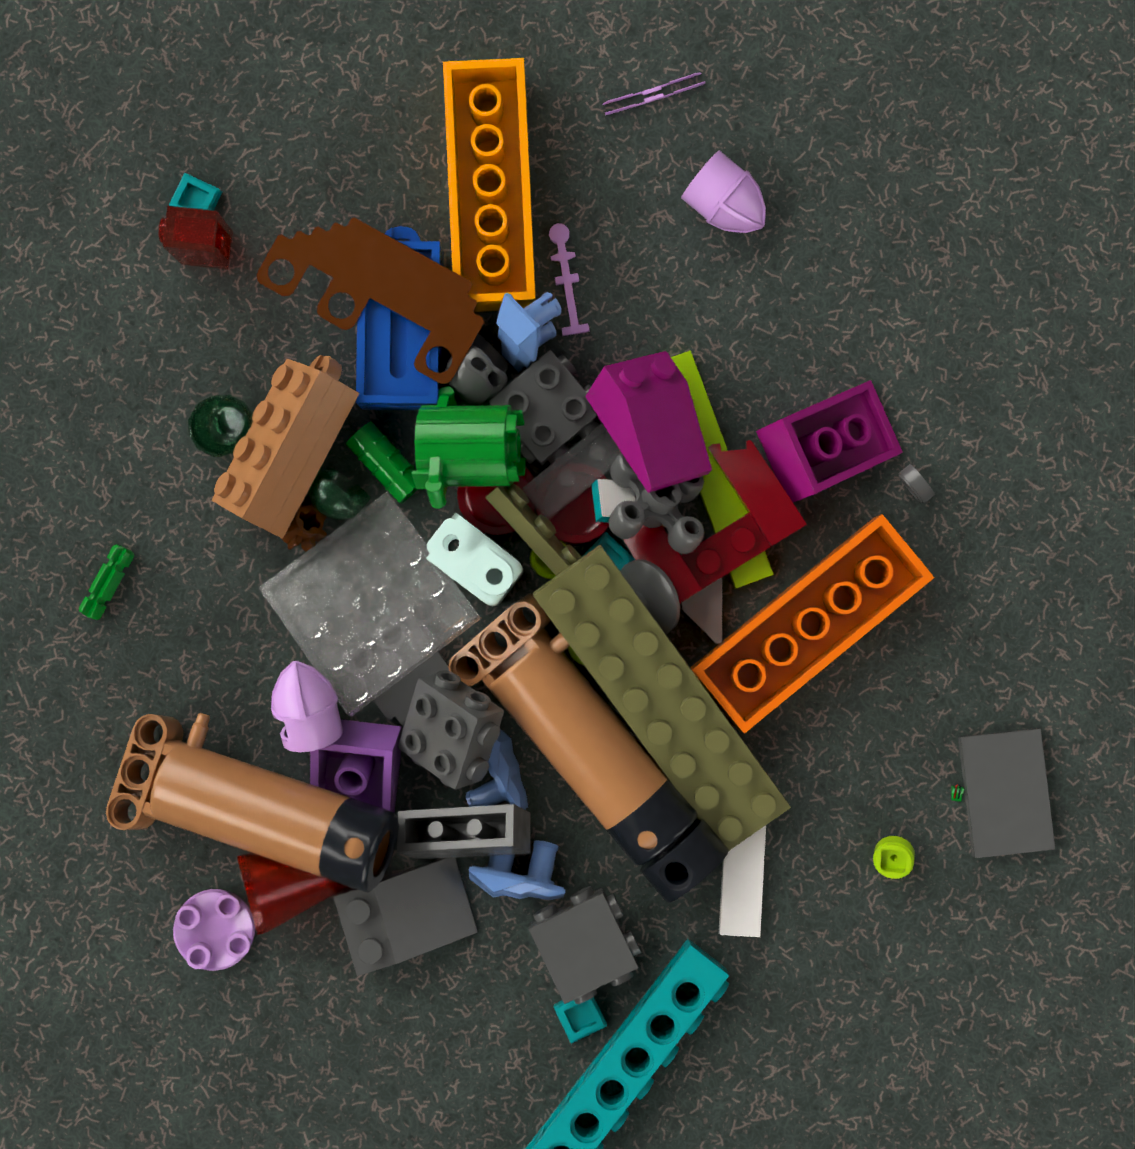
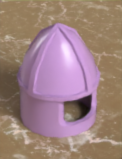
[681,150,766,233]
[271,661,343,752]

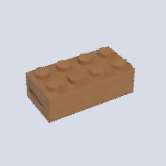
[211,355,359,539]

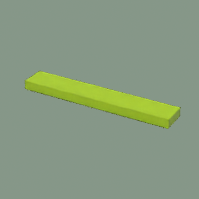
[671,350,774,589]

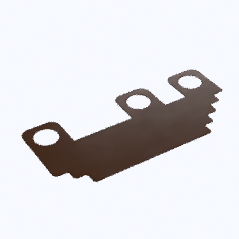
[257,217,484,384]

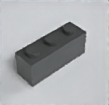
[397,804,531,859]

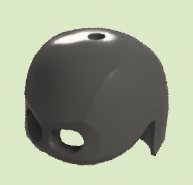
[443,333,508,406]

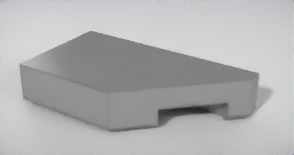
[682,578,722,644]

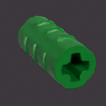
[346,421,418,504]

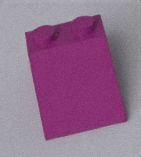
[585,351,712,493]
[756,380,903,502]

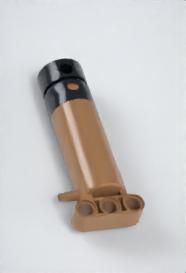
[448,593,729,903]

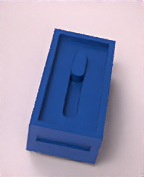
[356,226,444,410]

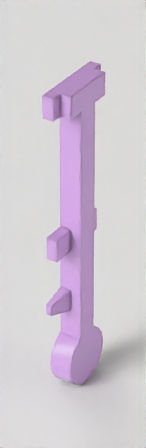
[549,223,590,336]

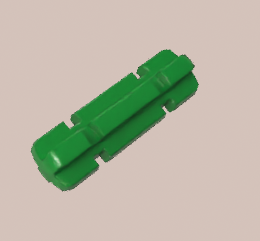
[79,544,134,620]

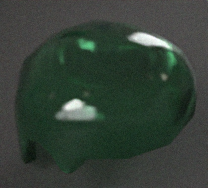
[188,394,253,457]
[307,467,370,521]

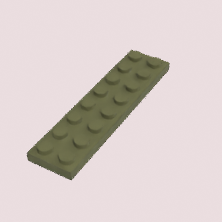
[533,544,791,851]

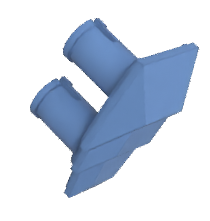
[496,292,561,373]
[466,729,528,809]
[469,840,565,900]

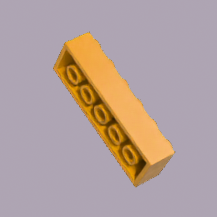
[443,58,536,312]

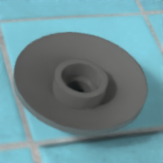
[620,559,680,634]

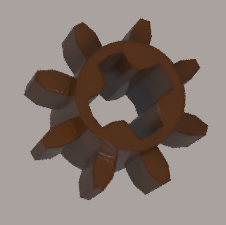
[282,502,327,552]

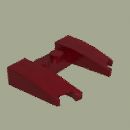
[623,440,807,603]

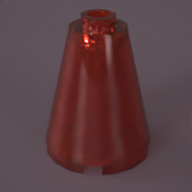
[237,853,348,935]

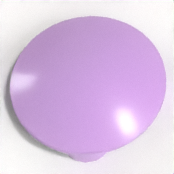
[173,889,255,971]

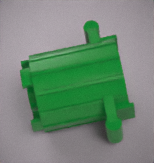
[412,386,526,509]

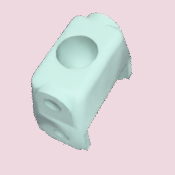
[426,513,523,606]

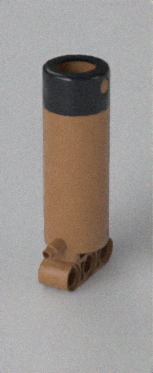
[106,713,399,893]

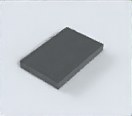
[958,728,1055,858]

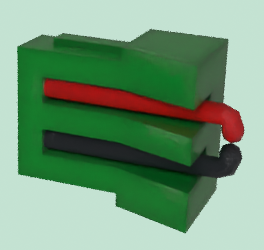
[951,785,965,801]

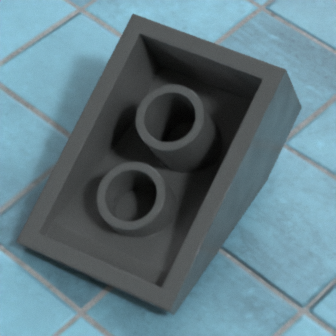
[334,857,478,976]

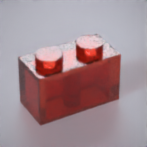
[159,206,233,270]

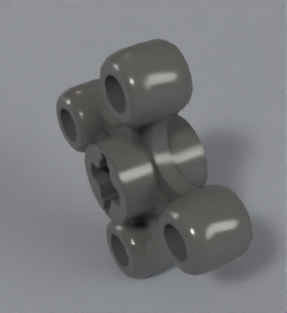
[608,452,705,554]

